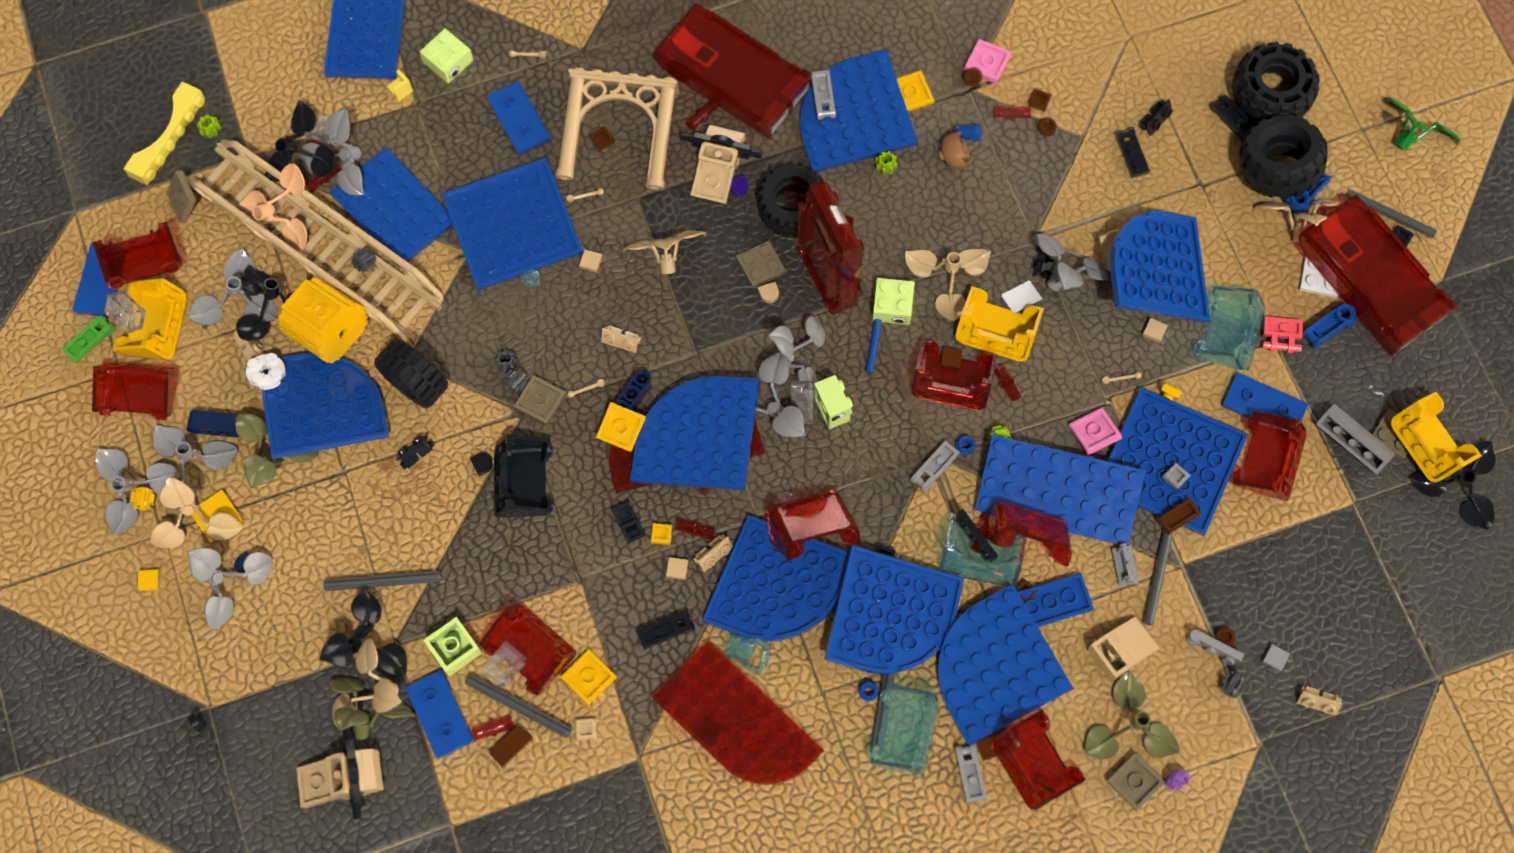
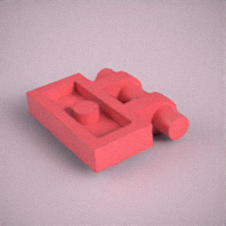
[1262,316,1303,353]

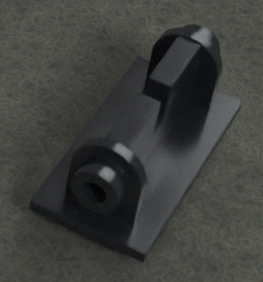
[1139,99,1173,136]
[1032,245,1055,279]
[395,435,435,470]

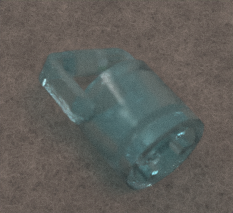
[725,633,771,674]

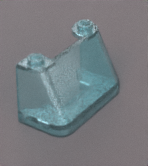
[1194,286,1265,371]
[940,513,1028,587]
[868,684,939,778]

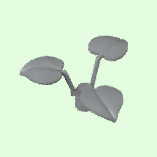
[299,109,364,195]
[1035,234,1110,291]
[188,248,277,325]
[768,316,825,401]
[756,353,805,438]
[153,425,238,510]
[96,449,179,535]
[187,548,273,630]

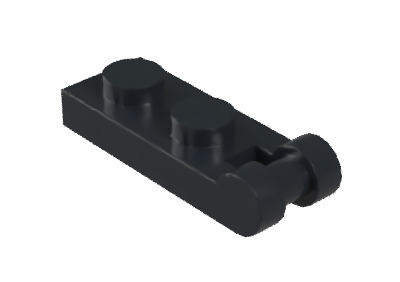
[1209,94,1255,141]
[1115,127,1150,178]
[636,611,695,650]

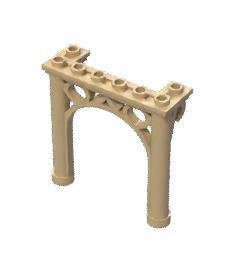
[555,67,680,190]

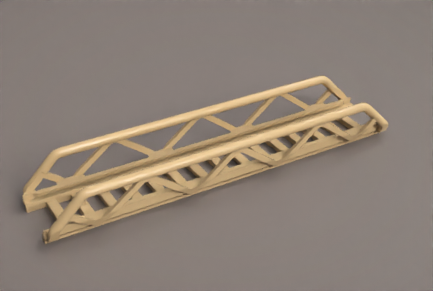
[186,139,444,342]

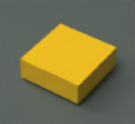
[651,523,672,545]
[138,569,160,591]

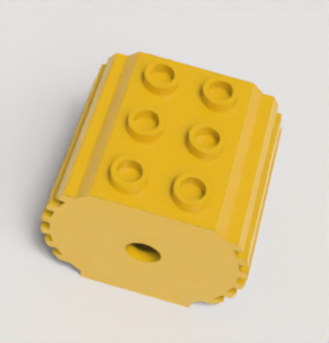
[278,277,368,363]

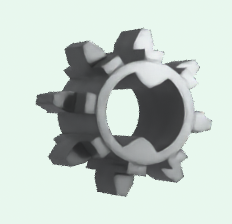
[351,248,376,272]
[494,349,518,374]
[504,368,529,393]
[1220,671,1247,698]

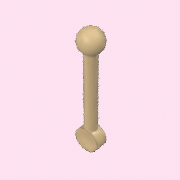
[509,50,546,58]
[566,188,604,203]
[1102,372,1142,385]
[567,379,605,398]

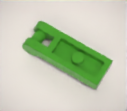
[62,315,116,364]

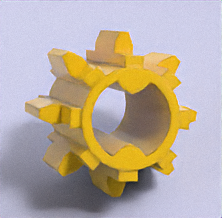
[130,487,155,510]

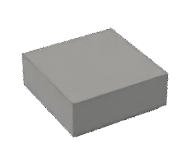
[1162,463,1190,490]
[1262,644,1290,672]

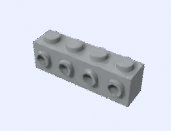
[1316,404,1395,474]

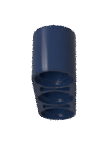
[614,370,652,411]
[186,410,239,438]

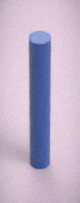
[866,319,882,374]

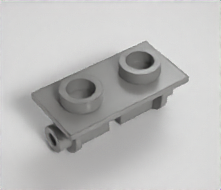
[1112,543,1139,586]

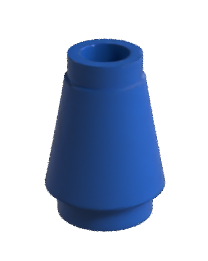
[955,124,982,142]

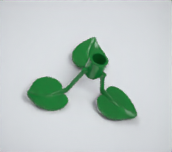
[1382,97,1461,151]

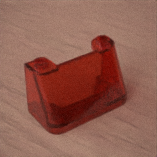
[92,222,182,289]
[911,339,997,410]
[92,363,179,420]
[1232,411,1306,501]
[767,491,860,561]
[984,501,1072,567]
[479,604,577,696]
[991,709,1086,810]

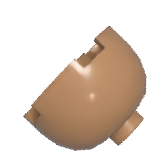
[939,130,971,169]

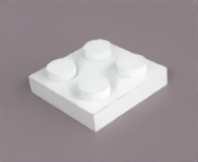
[1299,255,1343,298]

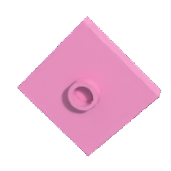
[964,39,1012,84]
[1068,407,1122,455]

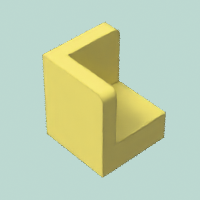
[387,69,413,101]

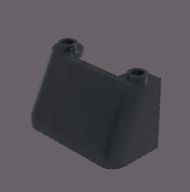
[494,434,554,518]

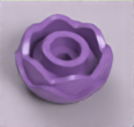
[1166,769,1190,791]

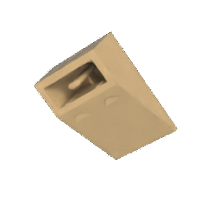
[1088,617,1160,682]

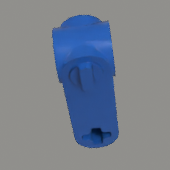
[1285,173,1333,214]
[1302,303,1357,349]

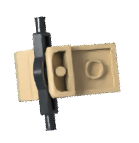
[681,125,762,204]
[296,727,384,820]

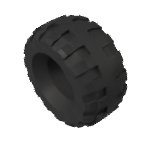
[1231,42,1320,123]
[1239,115,1328,199]

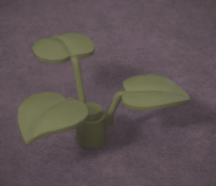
[235,414,319,488]
[1085,671,1180,759]
[329,677,416,740]

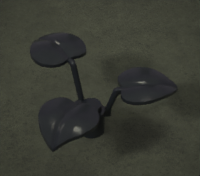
[264,100,337,182]
[236,265,293,341]
[1411,441,1496,530]
[319,590,407,676]

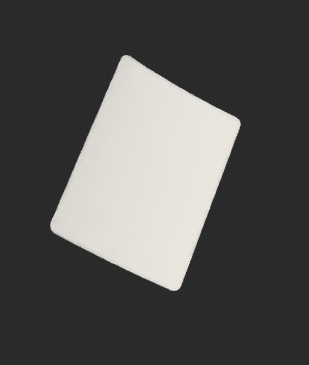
[1002,281,1043,313]

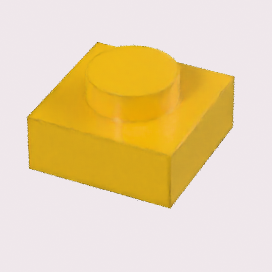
[1160,383,1182,401]

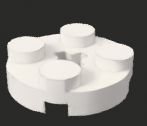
[246,353,286,390]

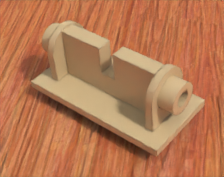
[601,325,641,353]
[234,331,264,362]
[693,534,734,572]
[1296,685,1343,716]

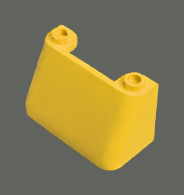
[112,278,187,360]
[956,286,1044,362]
[1391,392,1482,482]

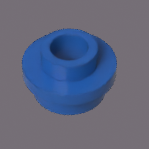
[956,436,976,455]
[858,681,879,701]

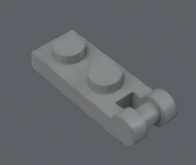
[811,70,836,120]
[910,440,960,493]
[1186,630,1244,665]
[954,743,987,803]

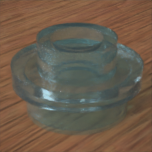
[522,269,541,287]

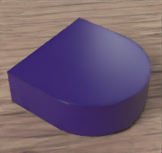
[730,175,748,196]

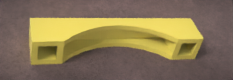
[124,82,205,186]

